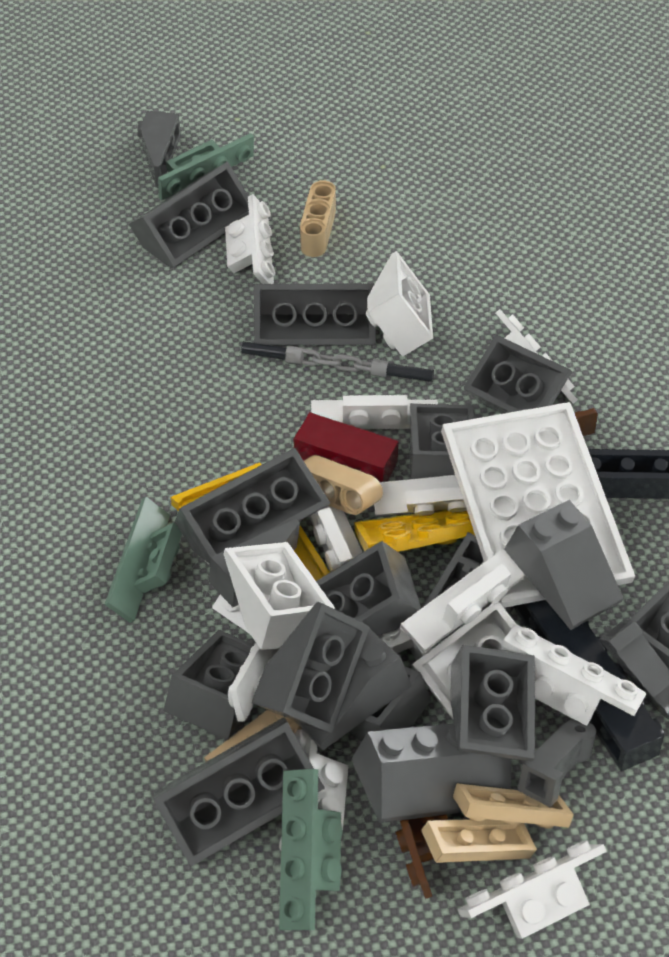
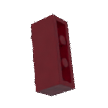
[293,412,399,482]

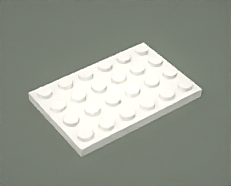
[441,402,635,608]

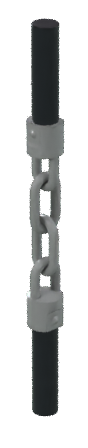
[241,341,434,382]

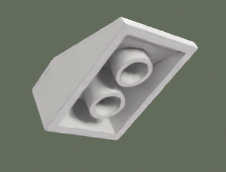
[366,251,433,357]
[224,542,335,650]
[412,601,517,721]

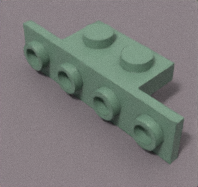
[158,133,254,200]
[104,497,182,623]
[279,769,342,930]

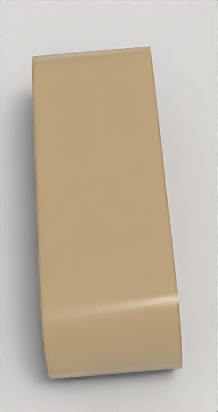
[300,180,336,257]
[304,455,383,515]

